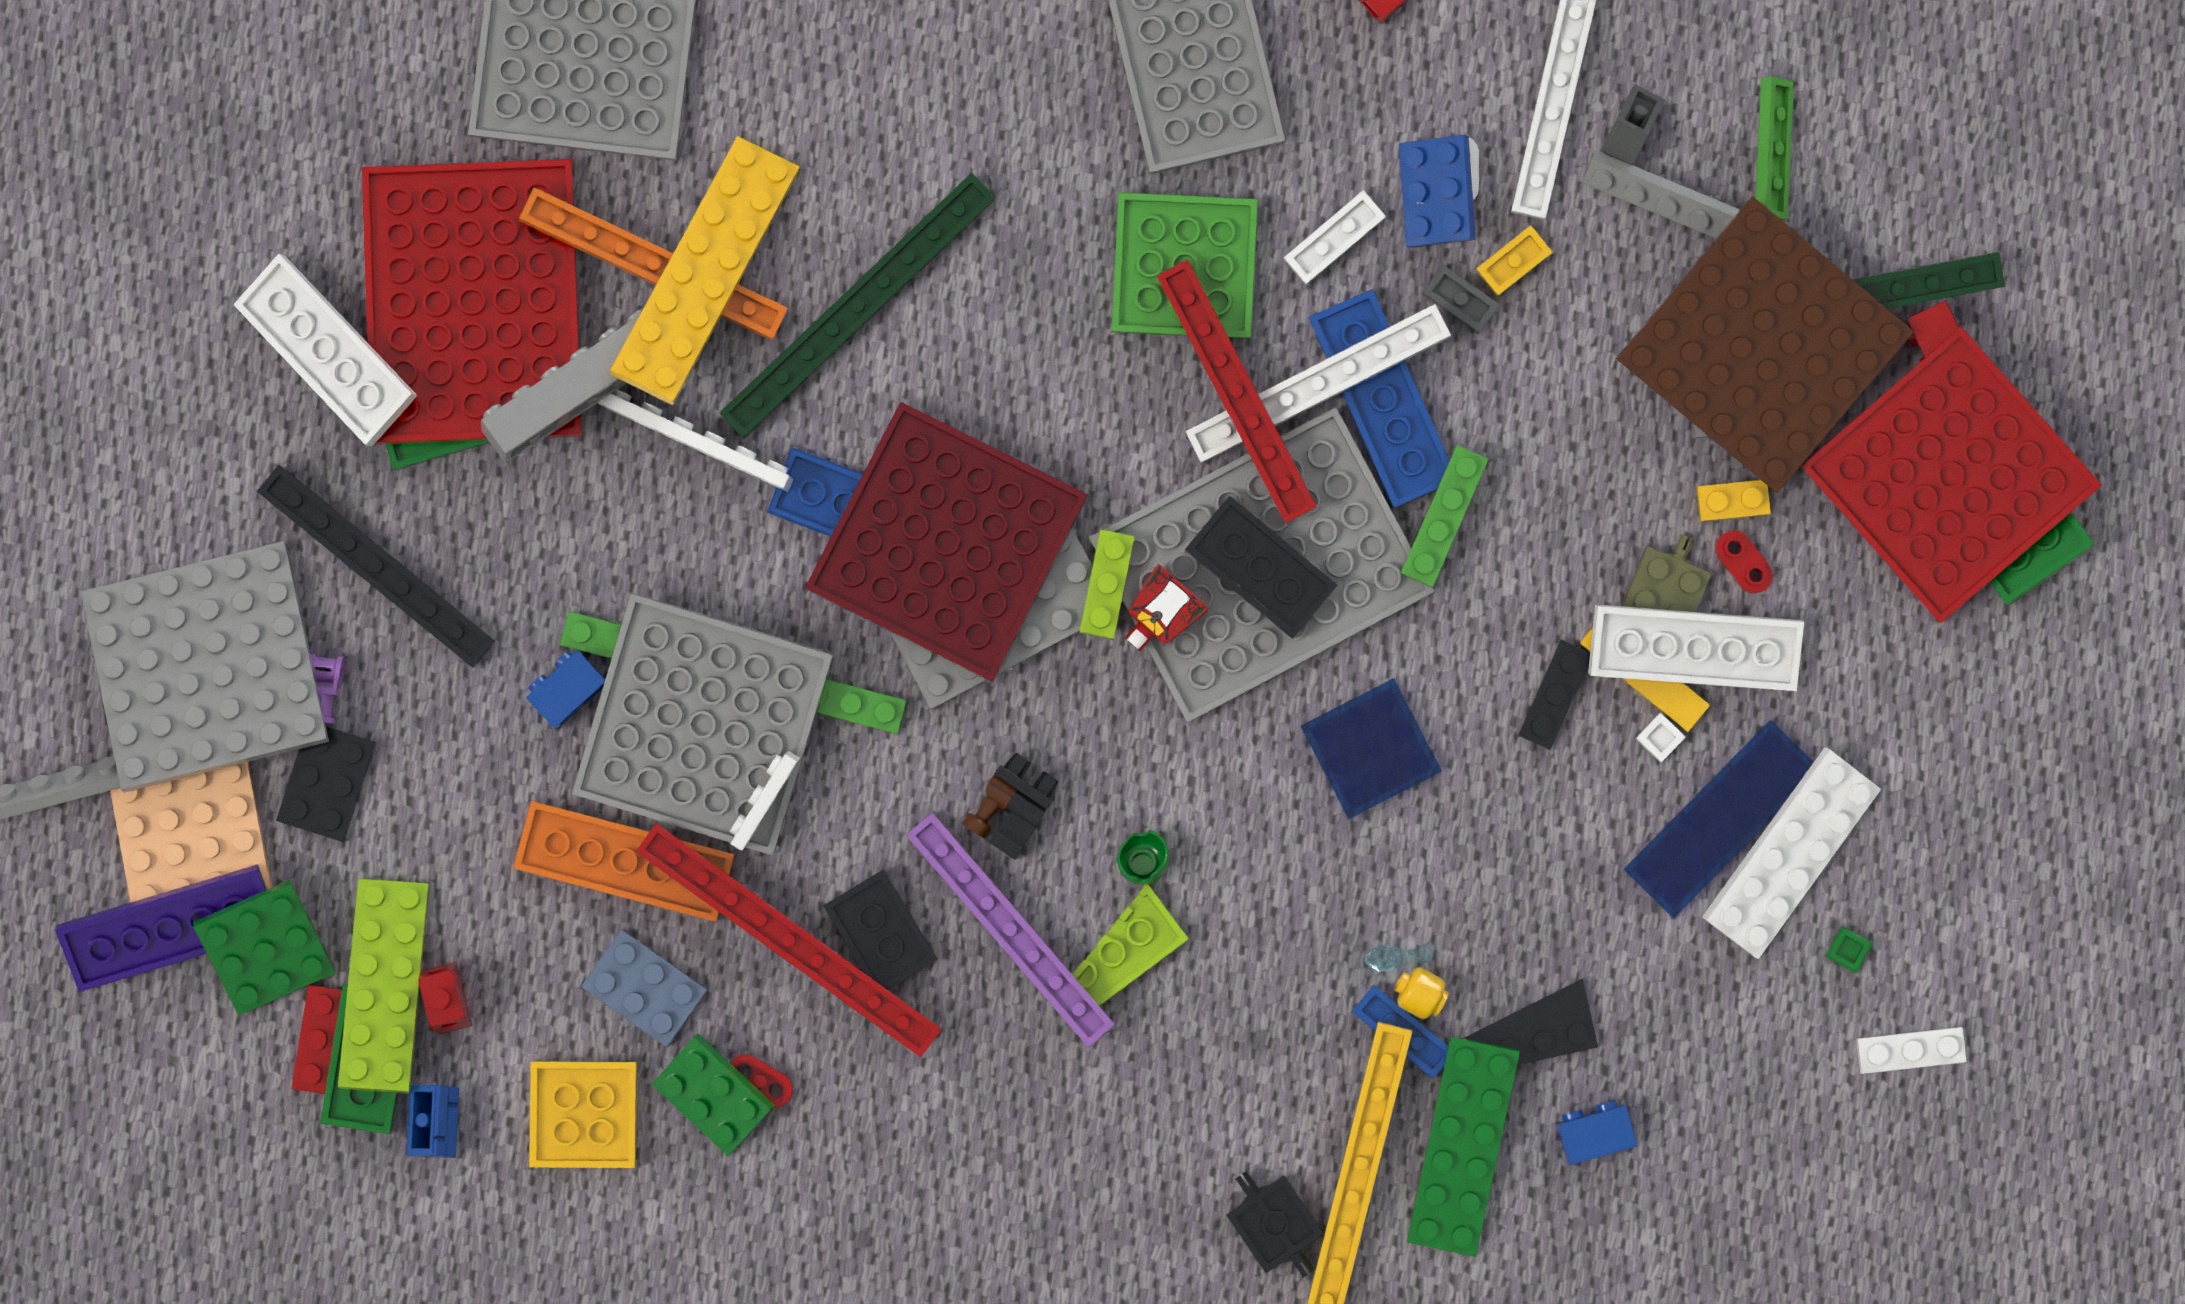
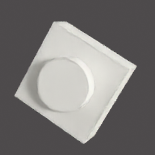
[1635,713,1685,763]

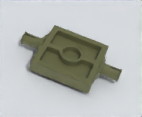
[1621,535,1711,612]

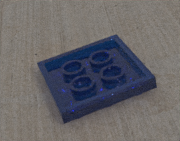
[1300,678,1442,819]

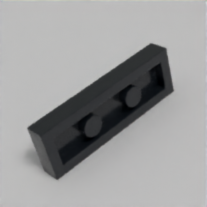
[1518,640,1590,750]

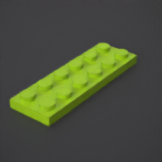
[338,879,429,1093]

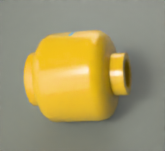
[1394,967,1449,1020]

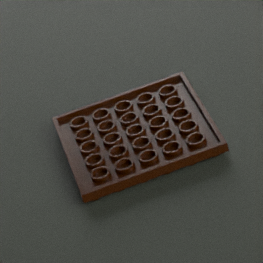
[1615,196,1914,493]

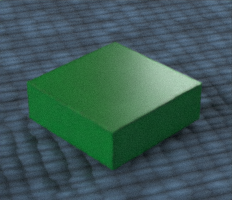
[1824,926,1873,974]

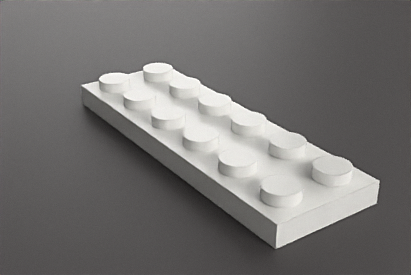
[234,254,418,447]
[1588,604,1804,691]
[1702,747,1881,959]

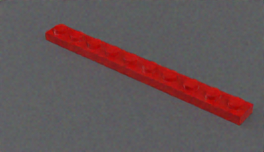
[635,823,942,1058]

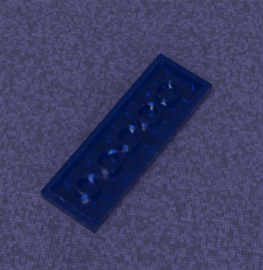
[1623,720,1814,919]

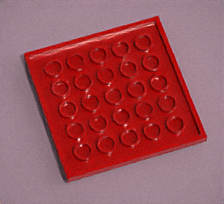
[1801,326,2102,624]

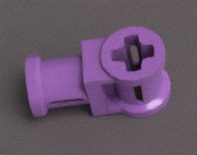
[310,652,345,724]

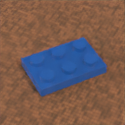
[1399,135,1476,248]

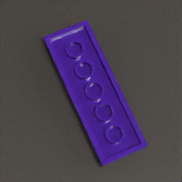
[55,864,267,992]

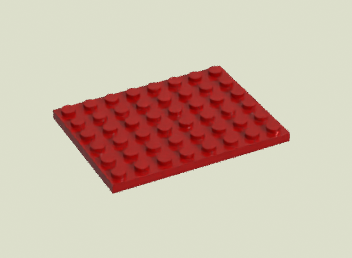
[362,159,582,445]

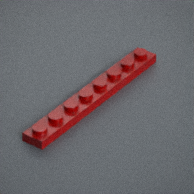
[1157,260,1318,524]

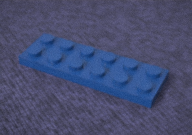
[1308,289,1450,509]

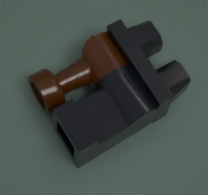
[962,753,1059,860]

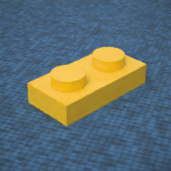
[1476,225,1553,297]
[1696,480,1771,522]

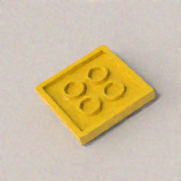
[529,1061,637,1168]

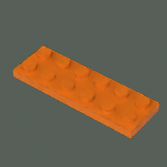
[513,801,735,922]

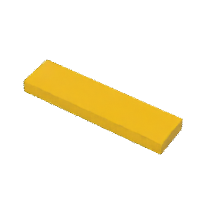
[1579,627,1710,732]

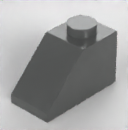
[1601,84,1665,165]

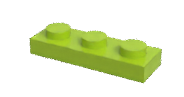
[1079,529,1135,640]

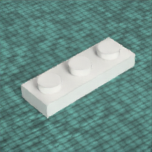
[1284,190,1386,285]
[730,750,800,851]
[1856,1027,1967,1074]

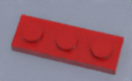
[291,985,342,1094]

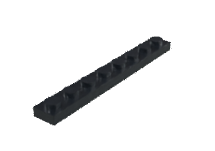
[257,465,496,668]

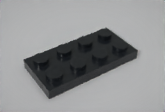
[1185,495,1337,640]

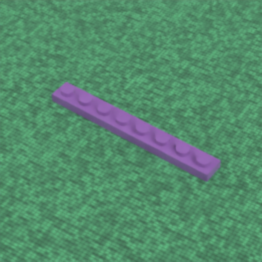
[906,813,1116,1048]

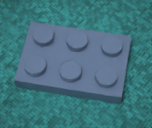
[581,929,708,1047]

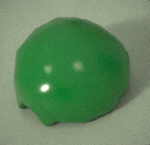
[1116,830,1170,885]

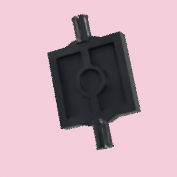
[1226,1171,1324,1278]

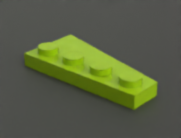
[1072,884,1189,1006]

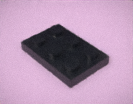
[276,726,376,842]
[823,869,938,989]

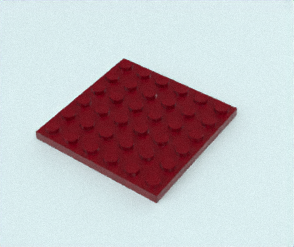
[805,402,1088,683]

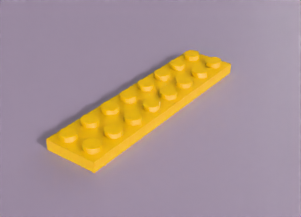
[610,136,800,405]

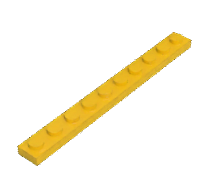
[1307,1021,1412,1304]

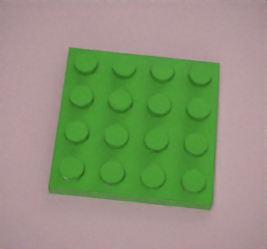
[1111,192,1258,339]

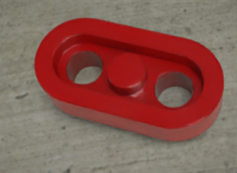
[1715,530,1773,594]
[730,1054,793,1108]

